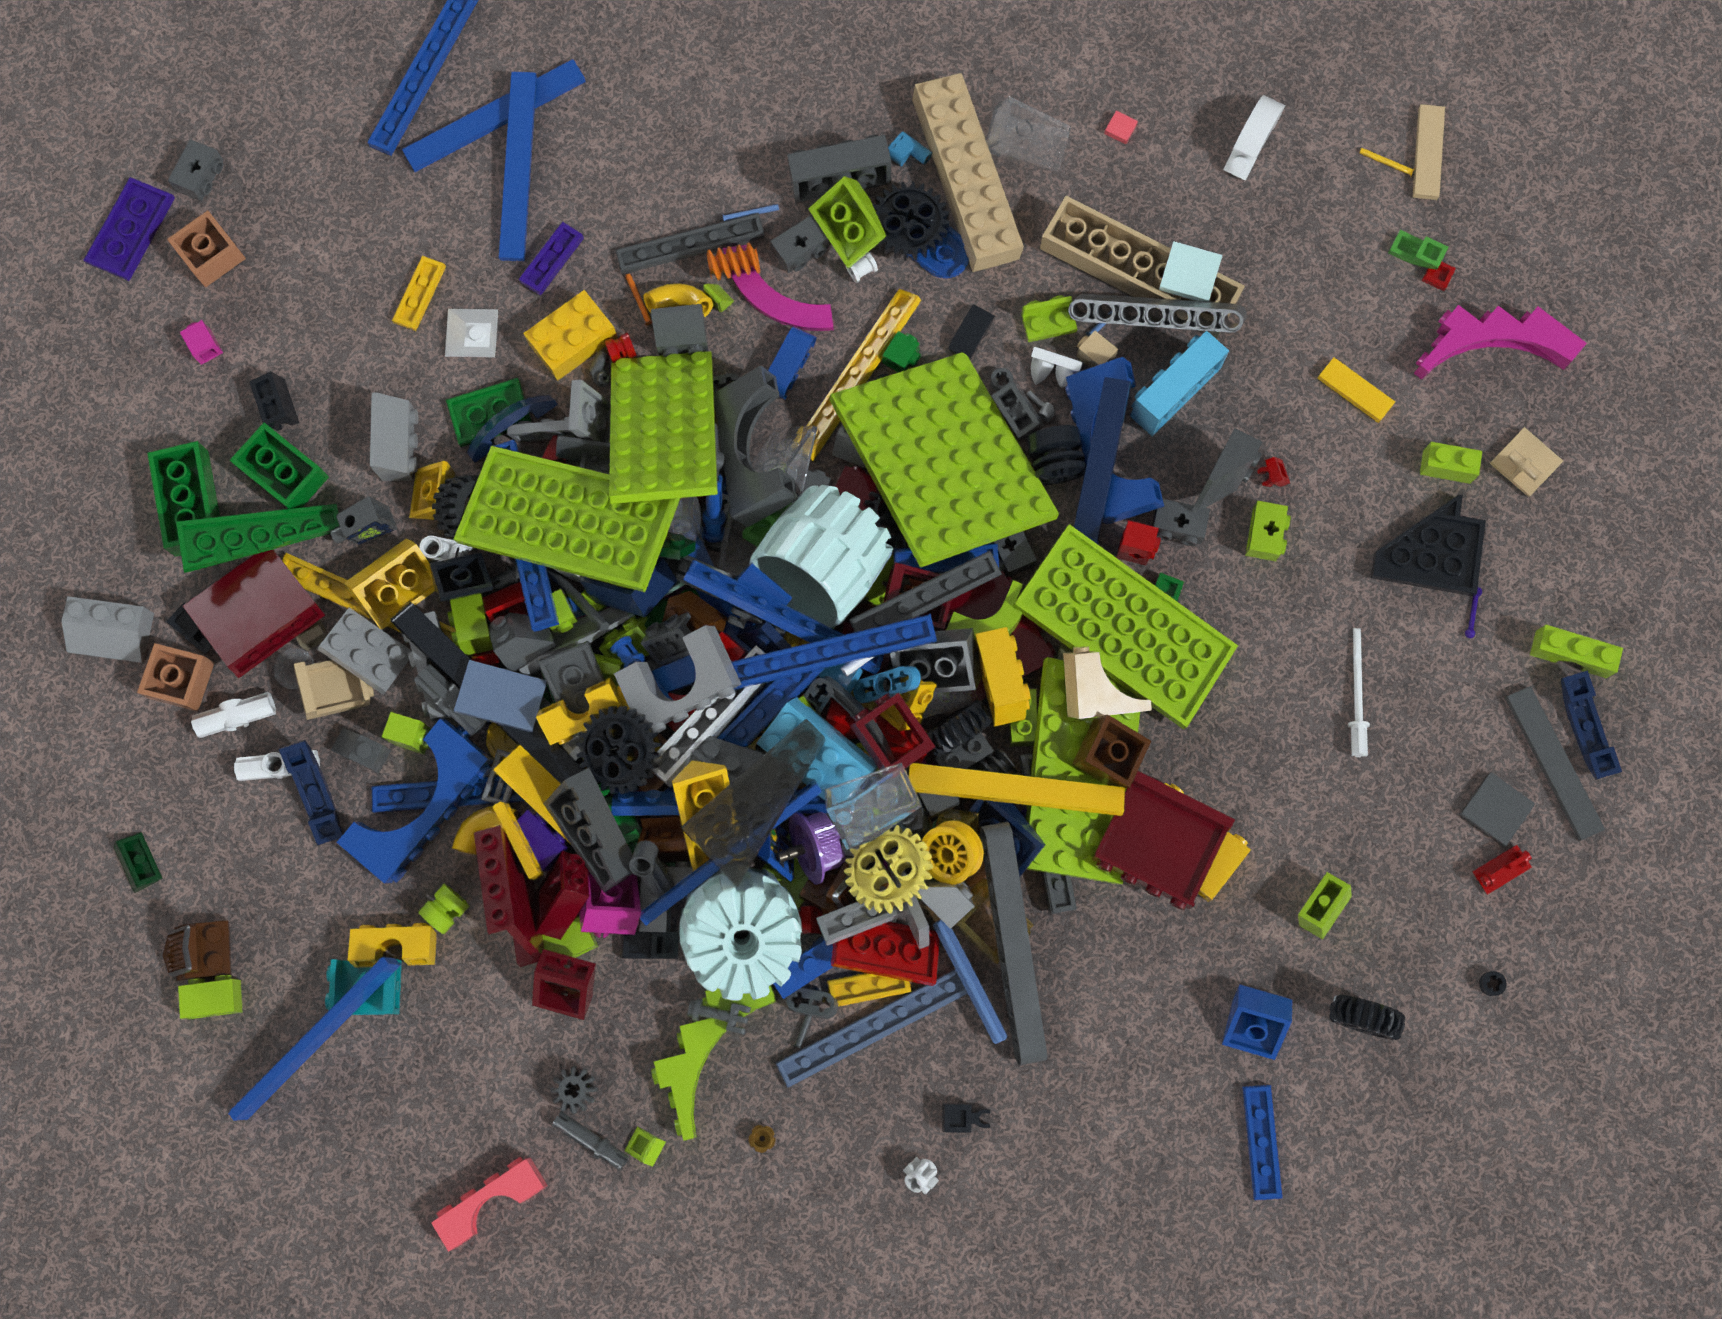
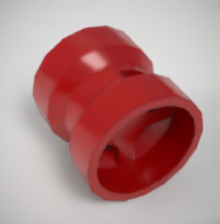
[604,332,637,363]

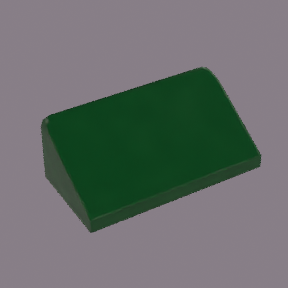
[114,832,163,893]

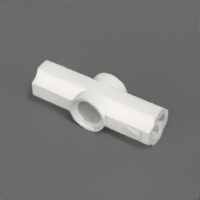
[191,692,276,738]
[234,750,320,781]

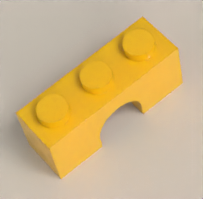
[536,677,622,745]
[348,923,436,968]

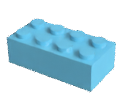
[1130,331,1229,436]
[757,697,878,812]

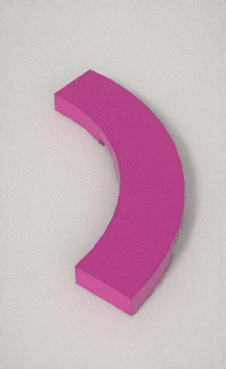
[723,245,834,331]

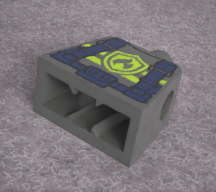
[330,496,398,545]

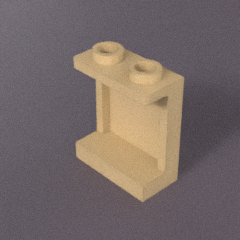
[294,660,374,720]

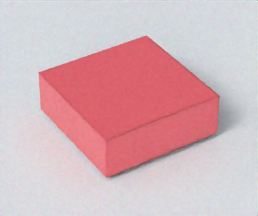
[1104,110,1138,144]

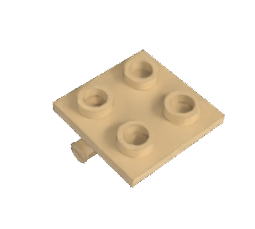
[1490,427,1563,497]

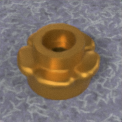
[749,1125,776,1153]

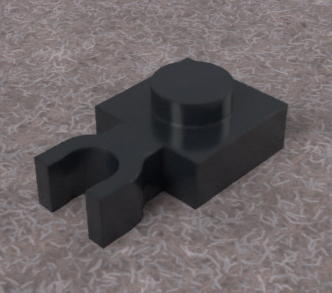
[942,1103,990,1133]

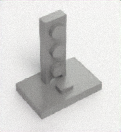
[507,380,611,443]
[816,862,929,949]

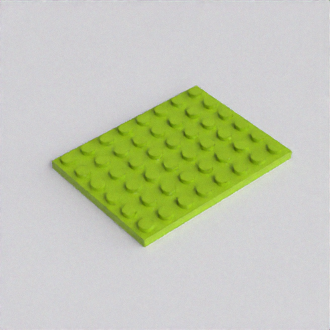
[829,352,1059,568]

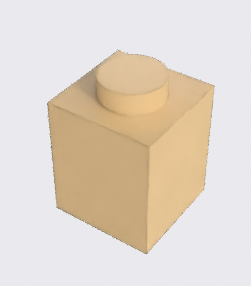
[1076,331,1118,368]

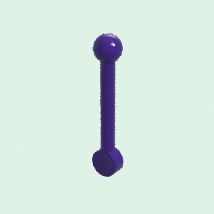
[1465,587,1482,638]

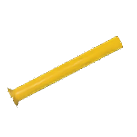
[1359,148,1415,177]

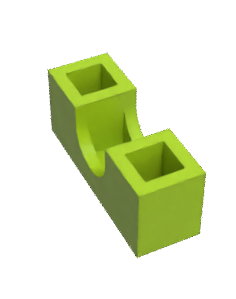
[1530,625,1623,678]

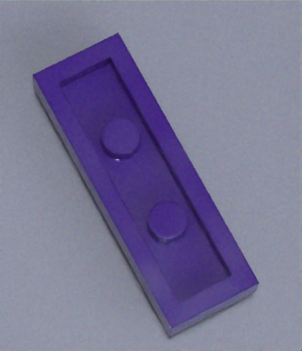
[519,222,584,296]

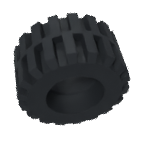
[432,475,479,539]

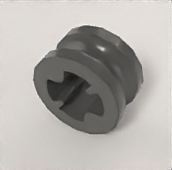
[990,368,1014,392]

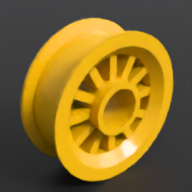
[921,820,984,885]

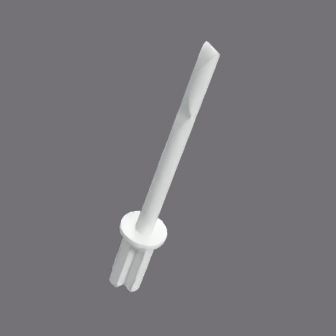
[1348,628,1370,757]

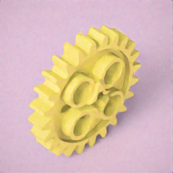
[844,825,934,914]

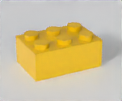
[523,290,618,381]
[976,627,1031,727]

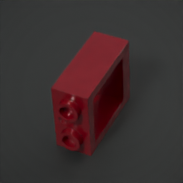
[883,562,956,631]
[849,693,935,779]
[535,851,589,940]
[532,949,596,1020]

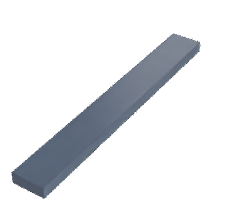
[776,970,968,1088]

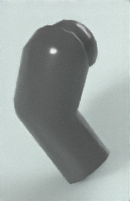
[589,350,610,387]

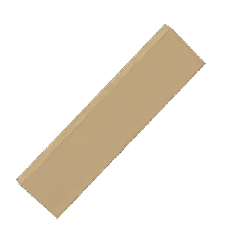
[1413,104,1445,200]

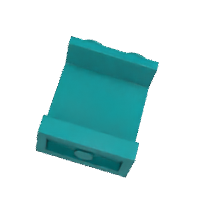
[325,959,402,1015]

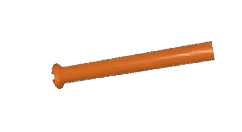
[625,274,652,326]

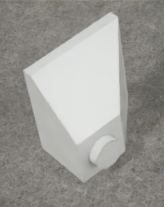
[445,309,498,357]

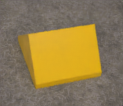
[409,461,455,520]

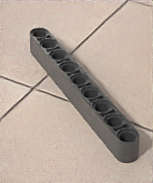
[980,822,1047,1066]

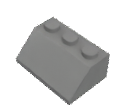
[370,393,419,481]
[62,596,154,663]

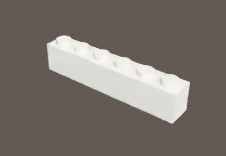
[650,646,768,788]

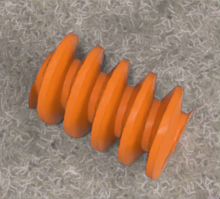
[707,243,761,281]

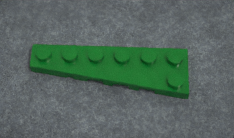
[176,504,340,573]

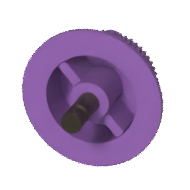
[776,811,846,884]

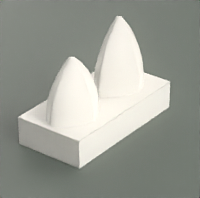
[1031,347,1083,388]

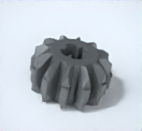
[550,1066,598,1114]

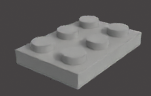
[317,607,412,695]

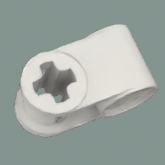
[419,536,473,563]

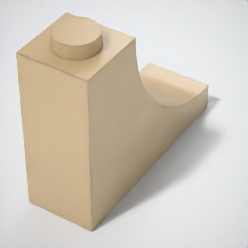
[1063,646,1152,719]

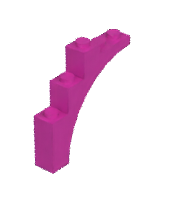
[1414,305,1587,380]

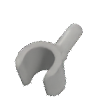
[1027,391,1054,422]

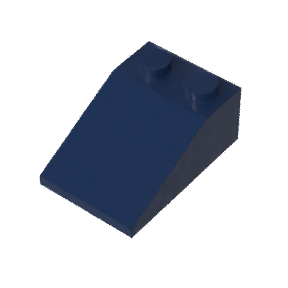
[960,799,1046,878]

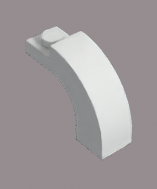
[1223,95,1286,180]

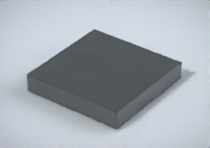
[1459,772,1535,847]

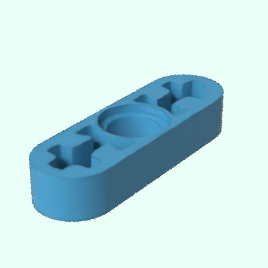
[853,666,921,703]

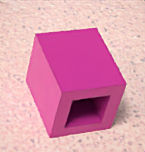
[180,320,223,365]

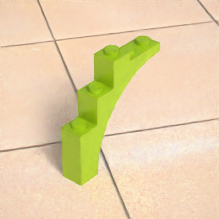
[651,985,776,1141]

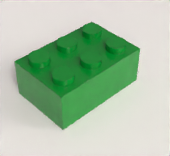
[229,423,329,509]

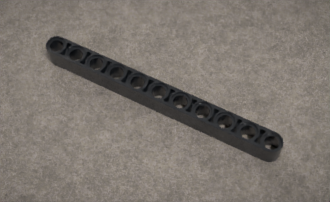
[390,601,611,798]

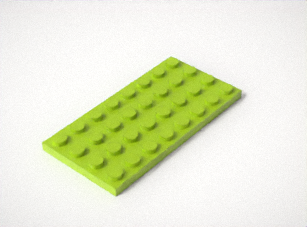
[609,351,718,504]
[453,446,680,592]
[1013,524,1238,730]
[1026,657,1140,884]

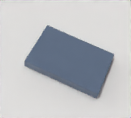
[454,660,547,733]

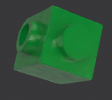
[882,331,921,373]

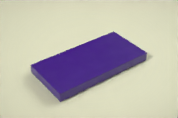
[83,177,175,281]

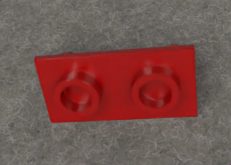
[1472,845,1532,895]

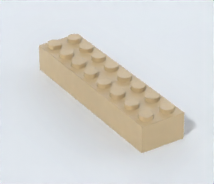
[912,73,1024,272]
[1040,196,1245,339]

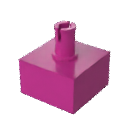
[579,870,641,938]

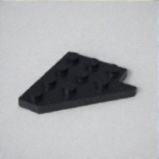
[1371,495,1486,597]

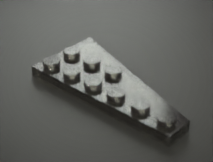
[681,719,826,888]

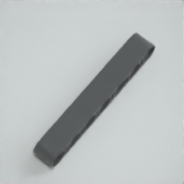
[1068,293,1247,333]

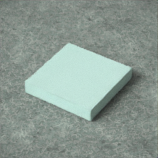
[1159,241,1222,302]

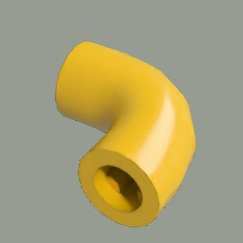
[644,283,713,317]
[452,806,518,855]

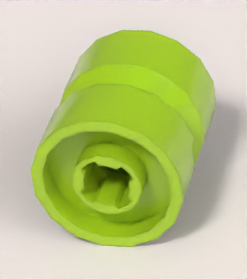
[418,883,470,934]

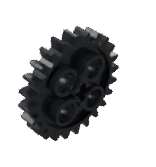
[872,181,950,261]
[576,706,661,794]

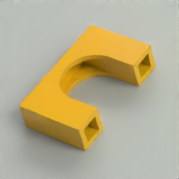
[1165,782,1251,902]

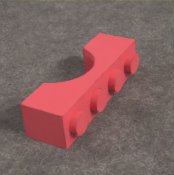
[431,1157,548,1252]

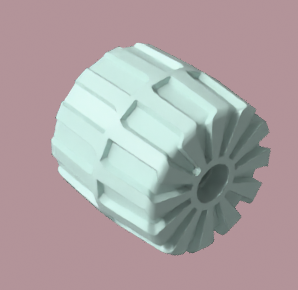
[749,485,893,629]
[679,862,802,1001]

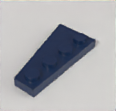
[736,621,827,699]

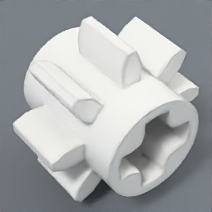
[903,1157,939,1194]

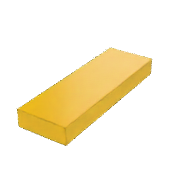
[392,256,446,331]
[1317,357,1395,423]
[492,802,543,880]
[827,973,911,1007]

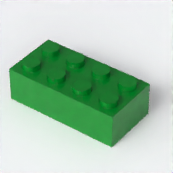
[147,441,220,557]

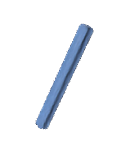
[933,919,1008,1044]

